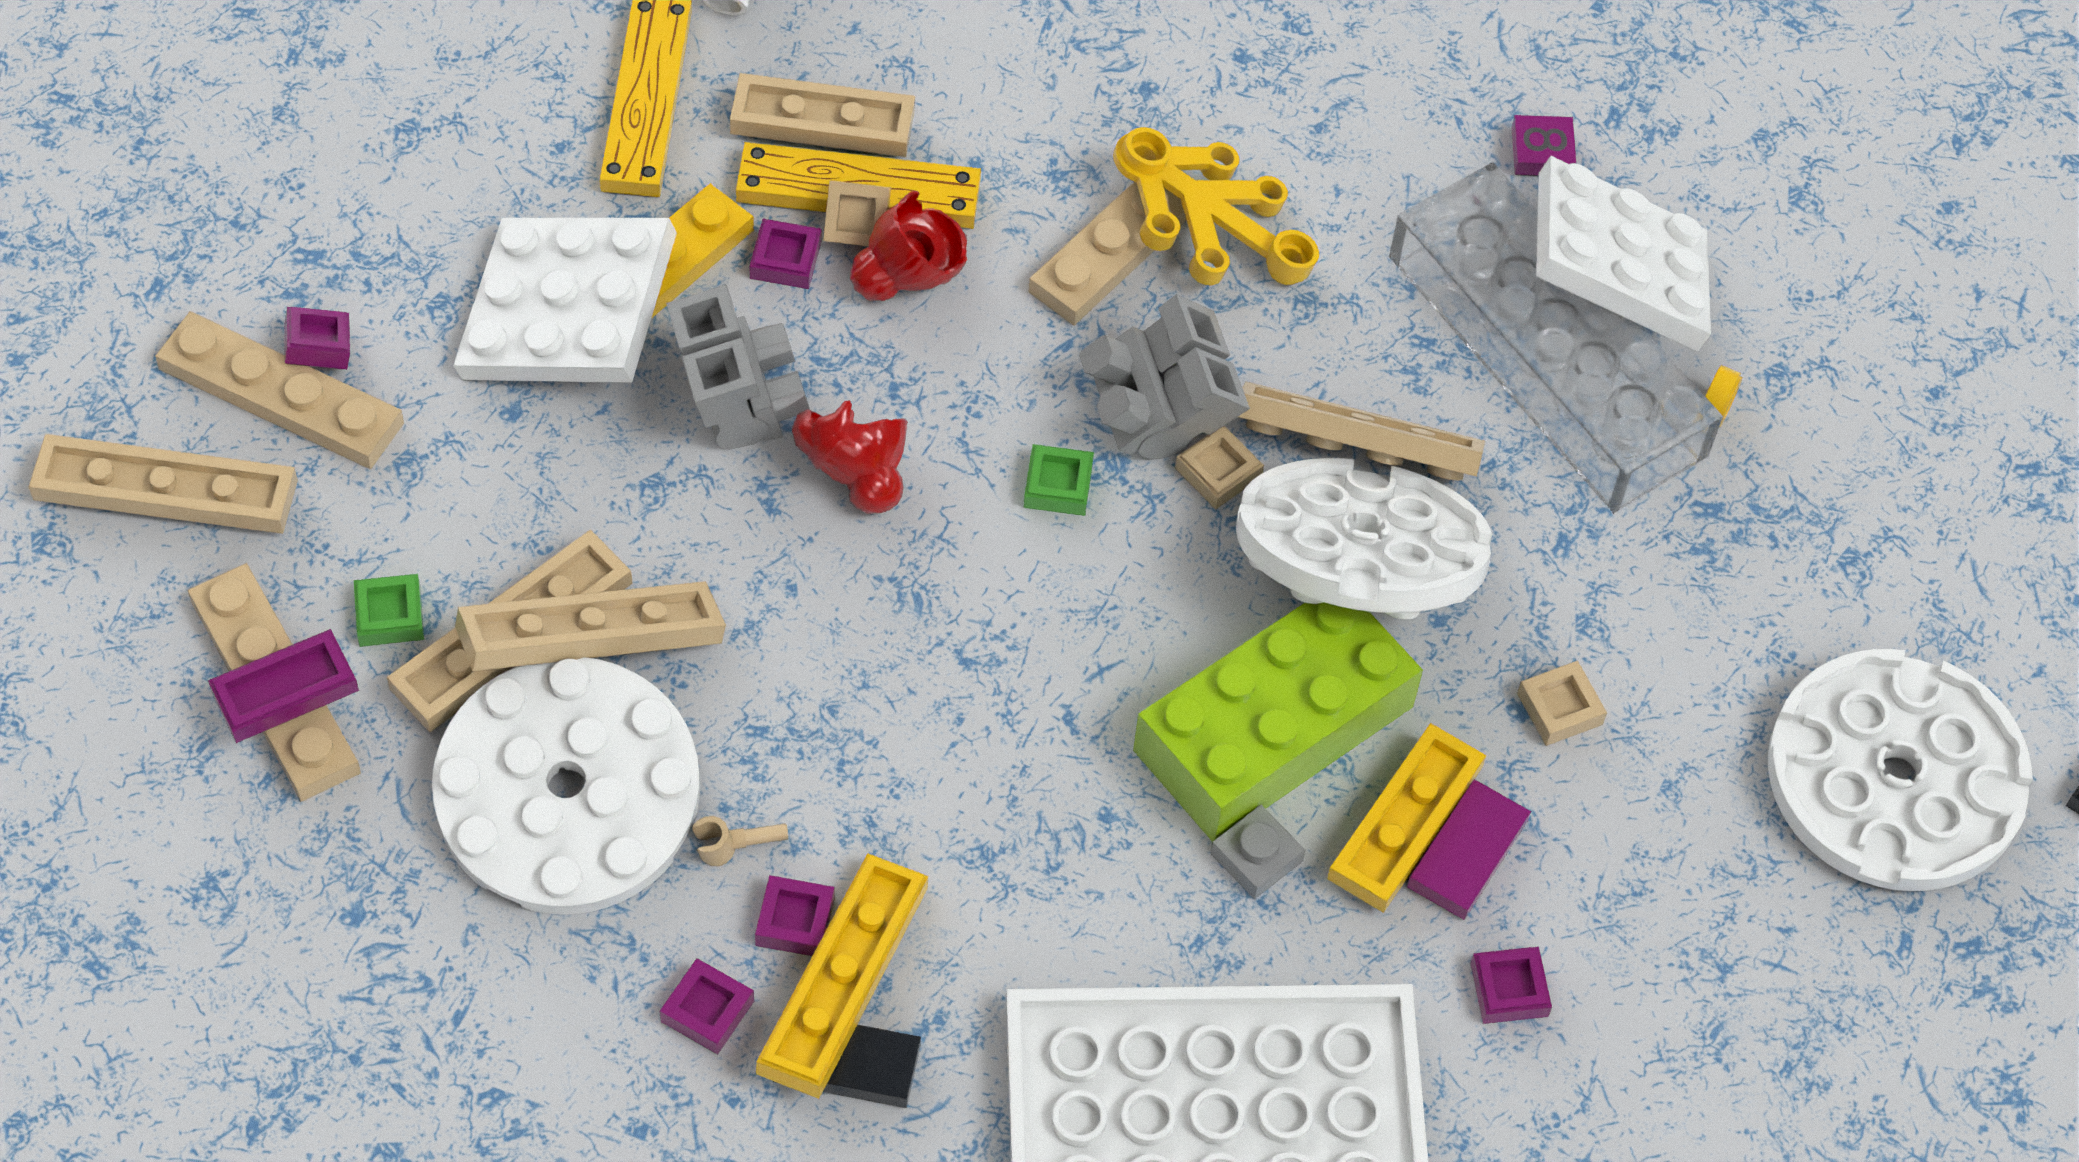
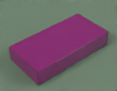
[208,629,359,743]
[1407,779,1531,920]

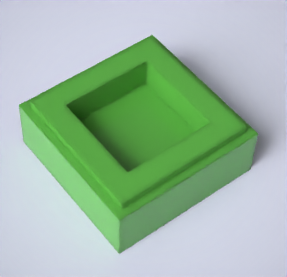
[1023,444,1094,516]
[353,574,424,647]

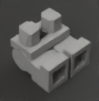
[666,284,810,450]
[1079,294,1250,459]

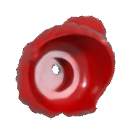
[850,190,967,301]
[792,400,908,514]

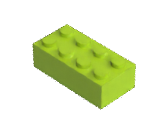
[1133,602,1423,842]

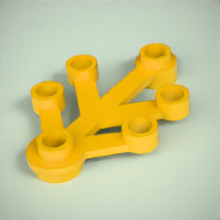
[1113,127,1319,286]

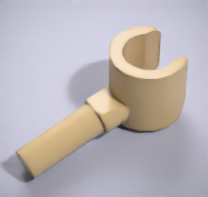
[692,816,788,866]

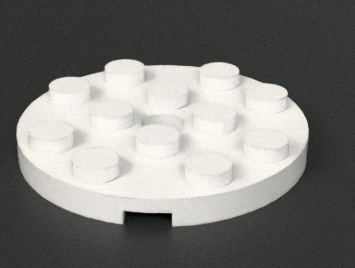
[1236,458,1492,619]
[1768,649,2033,891]
[432,657,700,914]

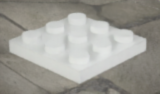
[1536,156,1711,351]
[453,218,677,383]

